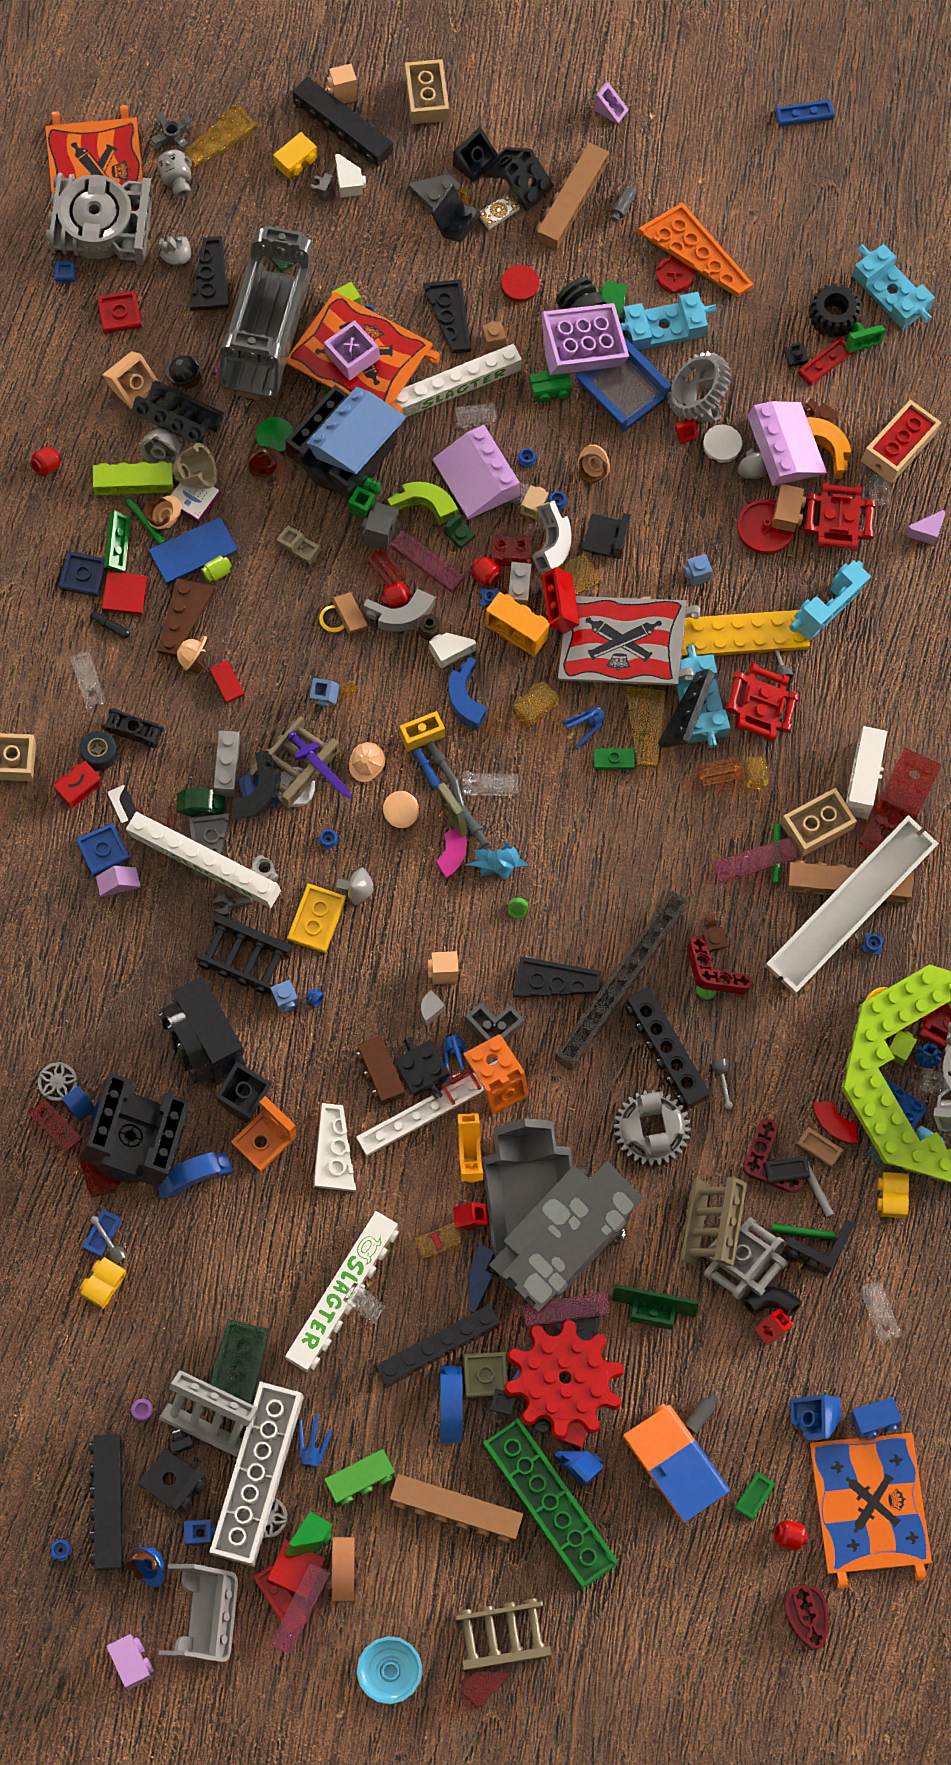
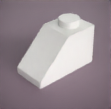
[335,154,366,198]
[429,633,476,669]

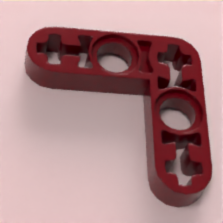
[687,936,753,994]
[743,1119,802,1193]

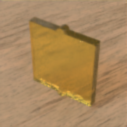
[557,554,602,596]

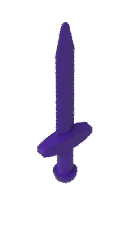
[287,731,352,799]

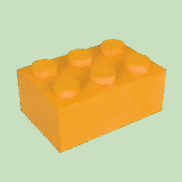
[485,592,550,657]

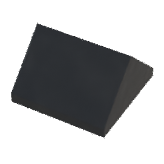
[453,127,498,182]

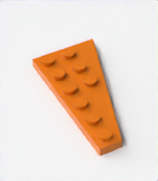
[637,202,754,297]

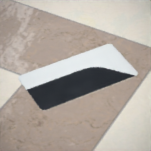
[108,785,137,823]

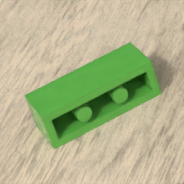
[324,1449,395,1506]

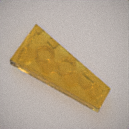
[184,101,258,168]
[625,686,666,768]

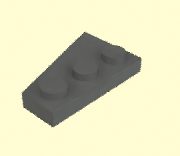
[189,813,230,878]

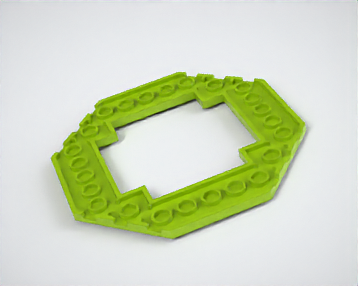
[842,964,951,1182]

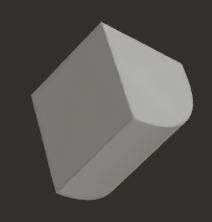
[421,990,445,1026]

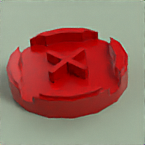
[656,256,694,293]
[501,265,539,302]

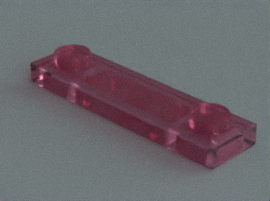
[714,837,798,883]
[522,1291,611,1327]
[270,1562,330,1654]

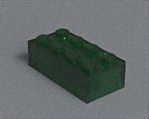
[210,1319,270,1405]

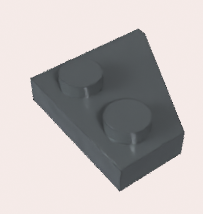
[409,173,462,210]

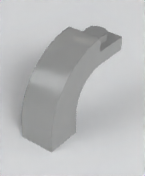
[531,501,572,573]
[364,589,435,632]

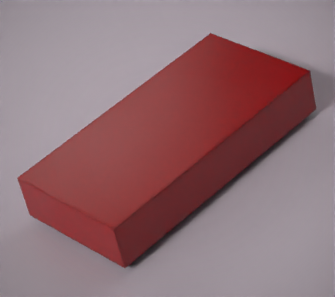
[209,660,245,704]

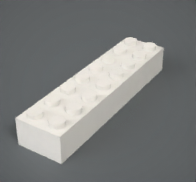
[210,1382,304,1567]

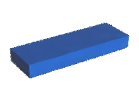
[775,99,834,127]

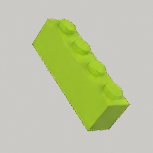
[93,461,174,495]

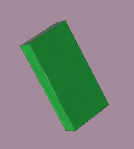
[734,1472,776,1521]

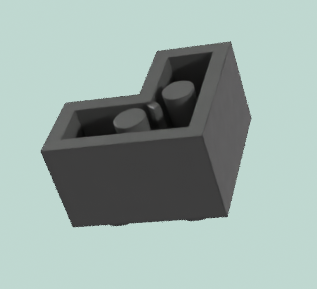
[362,502,399,552]
[465,1003,524,1043]

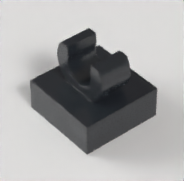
[784,343,808,368]
[490,1388,516,1416]
[169,1429,194,1455]

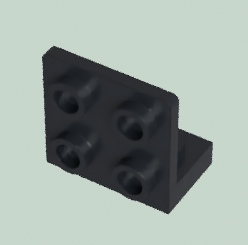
[431,184,481,243]
[582,513,631,559]

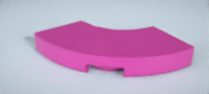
[436,828,467,879]

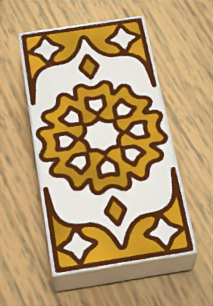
[479,194,520,230]

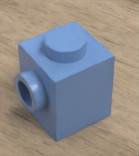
[684,554,713,586]
[310,678,340,707]
[270,980,298,1013]

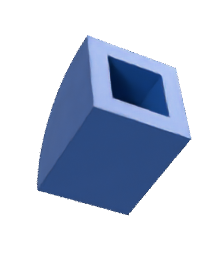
[62,1085,95,1122]

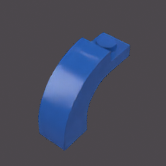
[448,656,487,731]
[157,1152,233,1199]
[440,1366,462,1443]

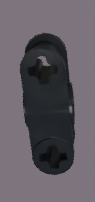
[102,708,164,748]

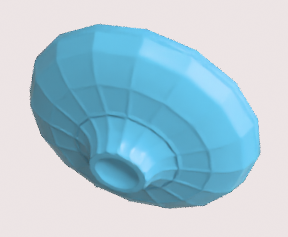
[357,1636,422,1704]

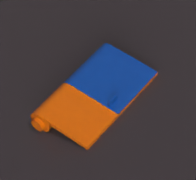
[622,1404,731,1523]

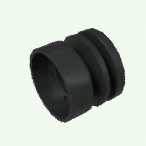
[556,277,607,309]

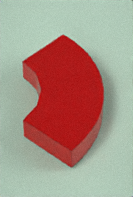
[813,1102,857,1144]

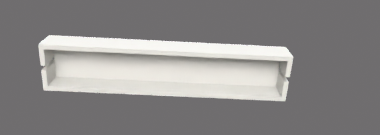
[764,815,939,994]

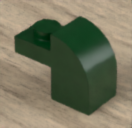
[176,788,225,817]

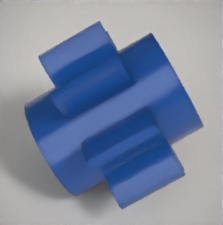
[915,1043,942,1069]

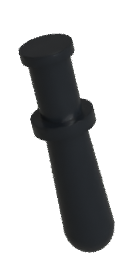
[89,610,130,639]

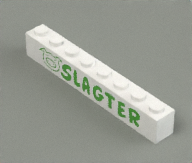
[393,344,522,417]
[126,812,281,908]
[285,1211,399,1373]

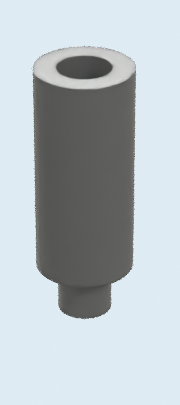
[611,185,637,222]
[684,1393,718,1435]

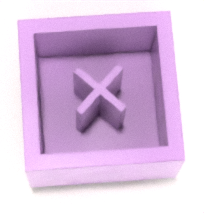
[324,320,380,381]
[106,1634,154,1691]

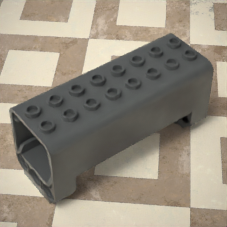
[220,225,313,398]

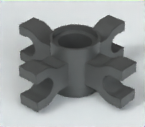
[151,112,193,154]

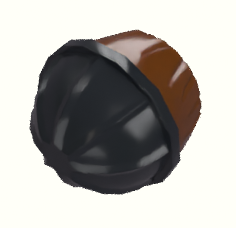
[165,356,201,389]

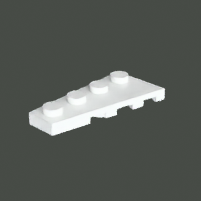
[313,1103,356,1192]

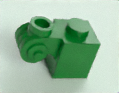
[348,478,381,519]

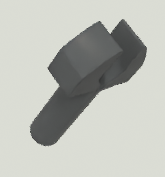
[213,894,253,917]

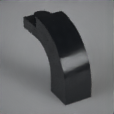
[232,751,281,819]

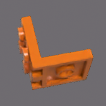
[463,1034,529,1115]
[231,1096,297,1172]

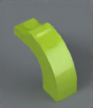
[387,482,458,525]

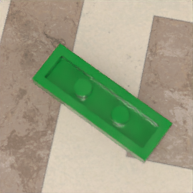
[104,511,131,573]

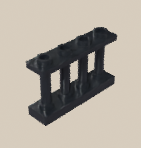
[131,380,224,444]
[196,913,293,995]

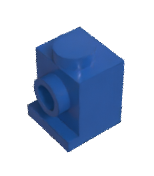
[184,1520,216,1546]

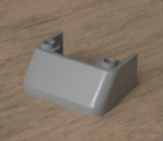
[158,1564,238,1662]

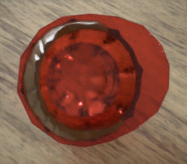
[247,446,286,478]

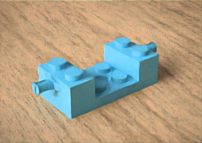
[852,244,935,330]
[620,292,717,350]
[789,560,871,641]
[676,645,730,748]

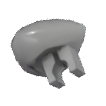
[158,236,191,265]
[737,448,768,479]
[336,867,373,906]

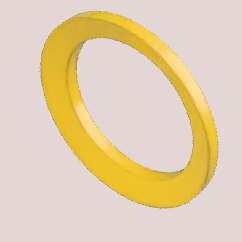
[319,605,345,633]

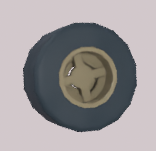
[80,731,117,771]

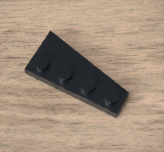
[423,279,471,353]
[658,669,715,748]
[513,956,602,998]

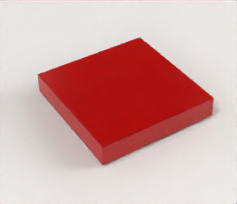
[97,290,142,334]
[102,572,148,615]
[267,1539,325,1599]

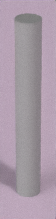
[807,1163,834,1217]

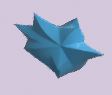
[465,842,529,880]

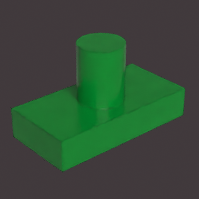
[845,322,886,353]

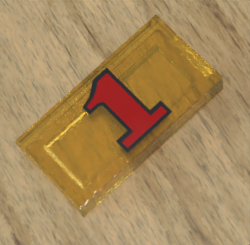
[414,1223,462,1260]

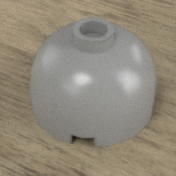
[140,428,180,465]

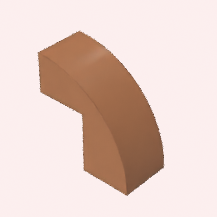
[332,1537,355,1601]

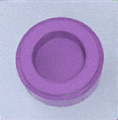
[131,1399,153,1422]

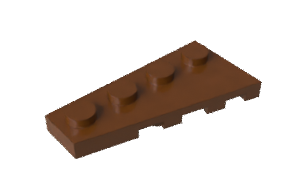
[157,578,216,657]

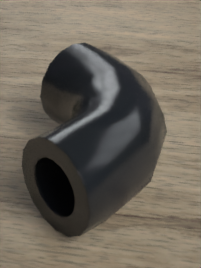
[742,1286,802,1317]

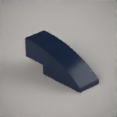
[468,1245,494,1314]

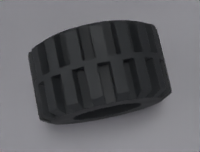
[809,284,860,338]

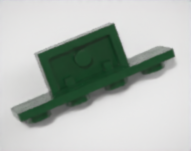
[612,1285,699,1330]

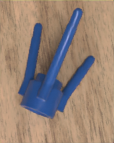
[563,706,606,749]
[442,1035,467,1088]
[298,1414,332,1467]

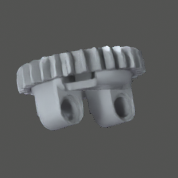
[667,352,731,423]
[613,1090,691,1167]

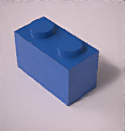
[850,1397,902,1440]

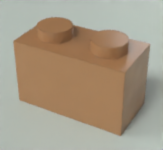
[771,484,806,532]

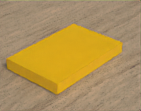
[287,883,347,954]

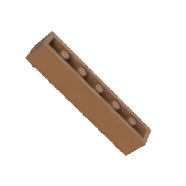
[535,142,609,250]
[786,860,913,903]
[390,1474,523,1544]

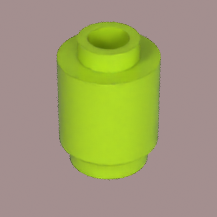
[201,555,232,583]

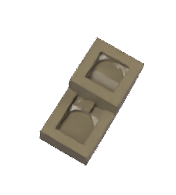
[276,525,322,565]

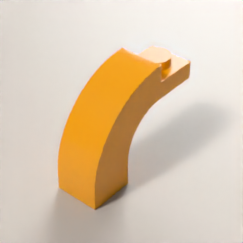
[806,417,851,479]
[457,1113,483,1183]

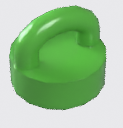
[507,898,528,919]
[696,985,717,1001]

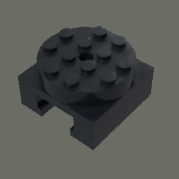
[285,385,397,500]
[158,976,246,1085]
[79,1072,189,1187]

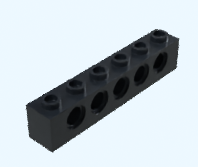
[625,987,710,1110]

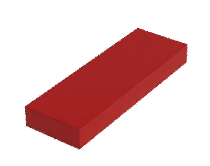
[798,337,853,386]
[253,1565,307,1634]

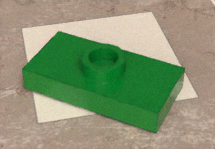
[593,748,635,770]

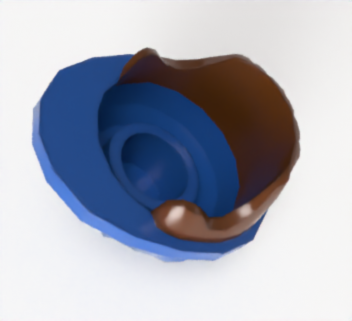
[125,1547,165,1588]

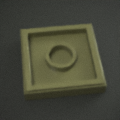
[438,782,468,836]
[463,1352,508,1398]

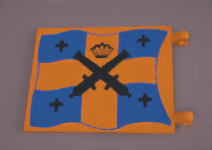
[809,1432,932,1589]

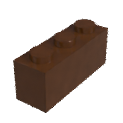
[355,1035,405,1106]

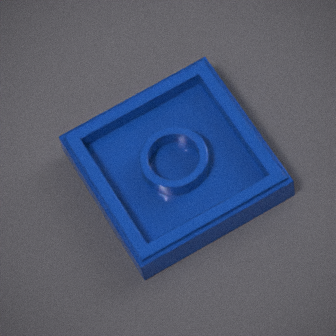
[75,823,130,876]

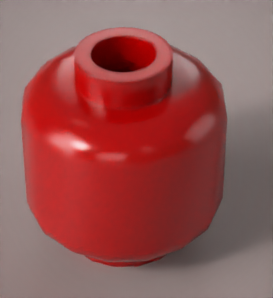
[31,446,61,476]
[471,557,501,586]
[381,580,412,609]
[774,1520,808,1551]

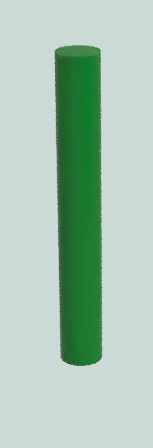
[126,498,166,545]
[772,824,782,884]
[771,1224,836,1241]

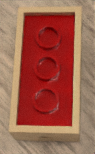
[860,400,942,484]

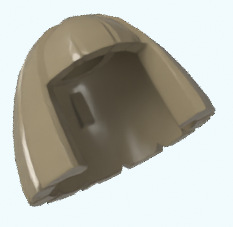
[172,443,217,489]

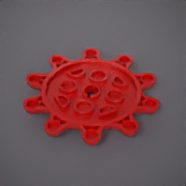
[504,1320,624,1440]

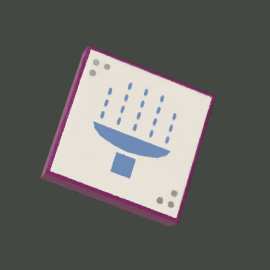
[169,483,221,523]

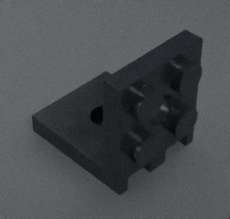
[481,147,554,210]
[782,1220,855,1277]
[138,1448,207,1516]

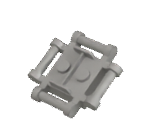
[704,1217,788,1299]

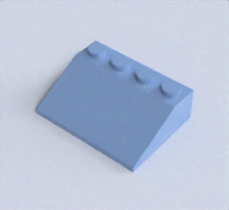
[307,387,406,474]

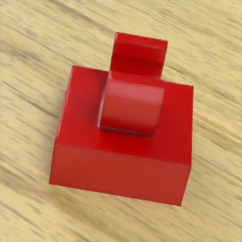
[675,418,699,444]

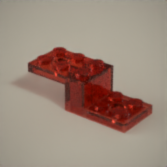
[859,748,942,851]

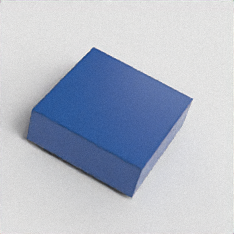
[55,261,75,282]

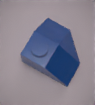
[790,1395,841,1441]
[553,1451,604,1488]

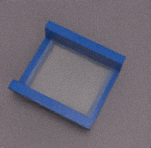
[575,338,672,432]

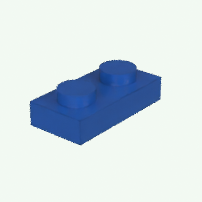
[83,1209,122,1257]

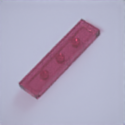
[390,530,464,593]

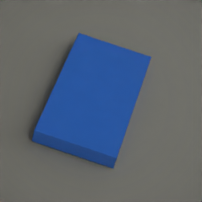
[149,517,238,585]

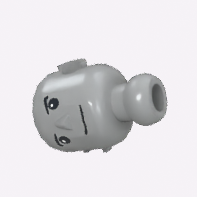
[157,150,192,198]

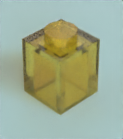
[744,756,769,789]

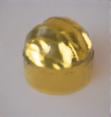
[456,188,470,203]
[340,680,358,697]

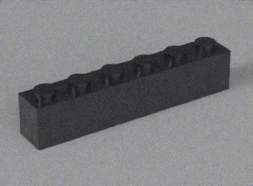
[292,76,393,167]
[376,1304,500,1388]
[90,1434,123,1571]

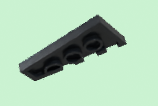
[190,236,229,311]

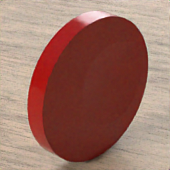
[737,499,794,555]

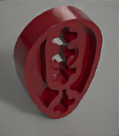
[784,1585,829,1650]

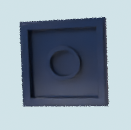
[58,551,106,597]

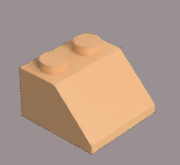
[102,351,158,409]

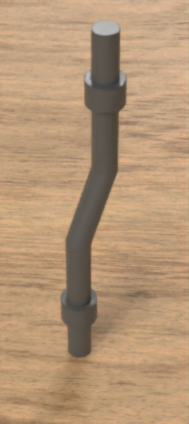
[426,741,489,847]

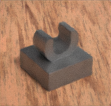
[311,173,332,201]

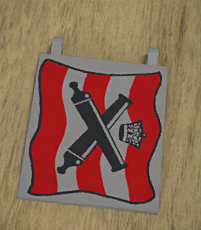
[558,596,700,686]

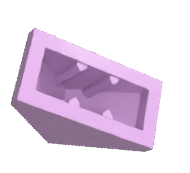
[594,82,629,123]
[906,510,945,545]
[96,866,141,897]

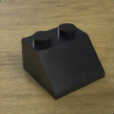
[215,1061,272,1123]

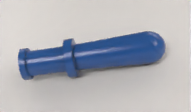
[413,748,441,790]

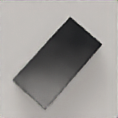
[764,1156,810,1184]

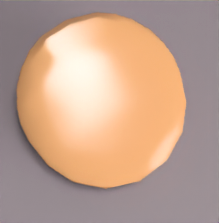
[383,791,419,828]

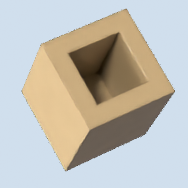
[520,485,549,520]

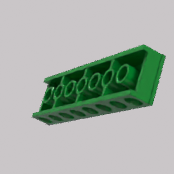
[482,1418,618,1590]

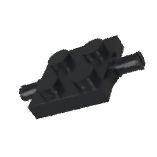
[395,1037,451,1100]

